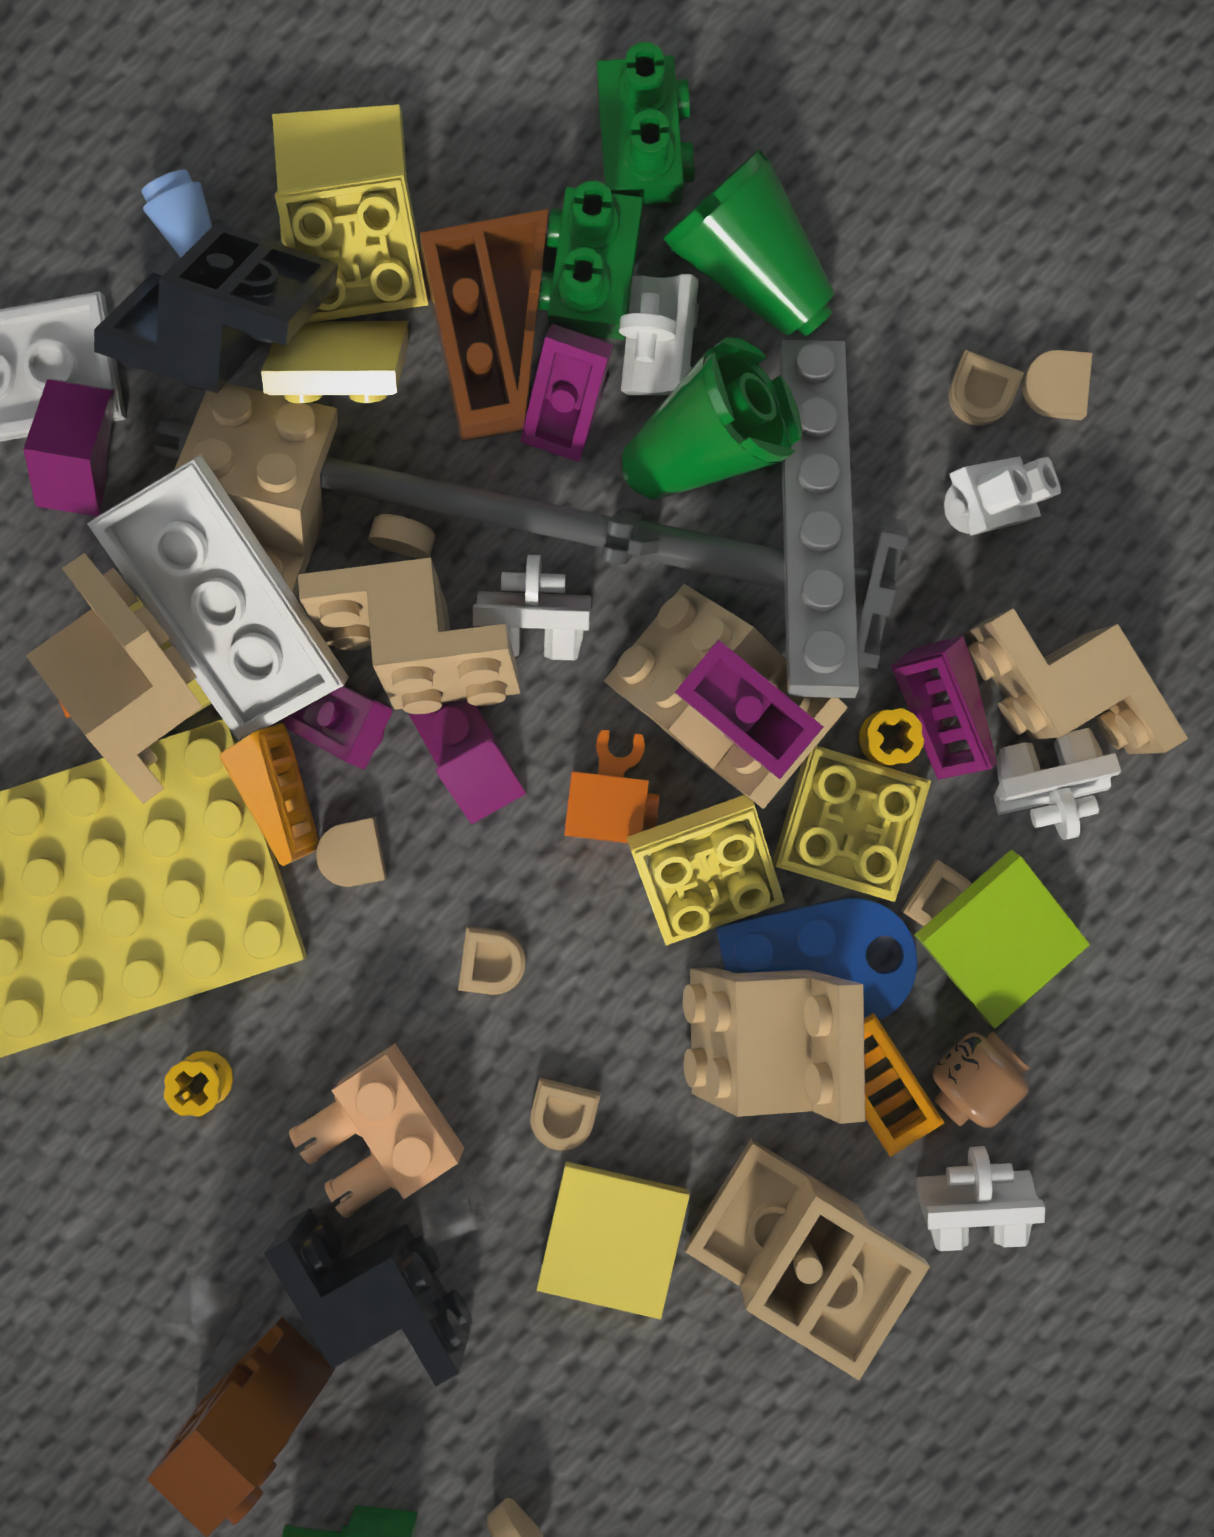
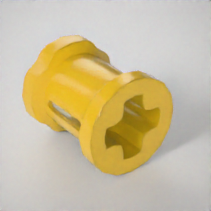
[858,708,924,766]
[163,1050,234,1117]

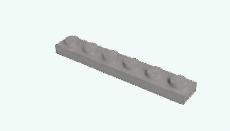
[780,340,859,698]

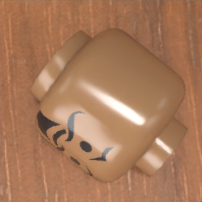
[933,1031,1030,1128]

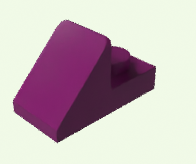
[520,324,614,463]
[674,639,824,779]
[281,686,393,770]
[409,701,527,825]

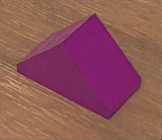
[23,379,115,516]

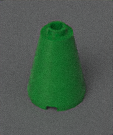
[663,149,835,337]
[622,337,802,500]

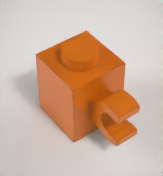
[564,730,660,843]

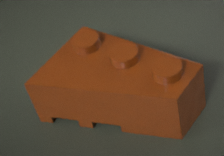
[420,209,549,442]
[147,1317,336,1537]

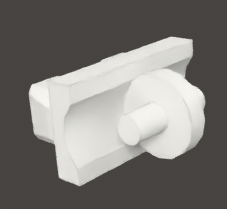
[619,274,699,395]
[944,456,1061,536]
[473,554,591,660]
[994,728,1121,840]
[916,1146,1045,1251]

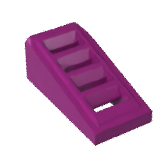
[891,635,997,780]

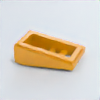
[219,723,319,866]
[864,1012,944,1157]

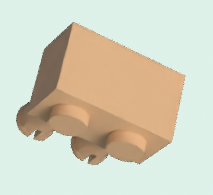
[289,1044,464,1218]

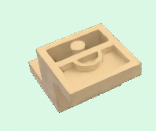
[174,383,338,597]
[26,553,203,804]
[298,557,521,714]
[604,584,848,809]
[965,608,1188,754]
[683,967,865,1124]
[684,1139,930,1380]

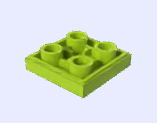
[914,850,1090,1029]

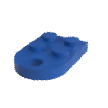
[716,897,918,1020]

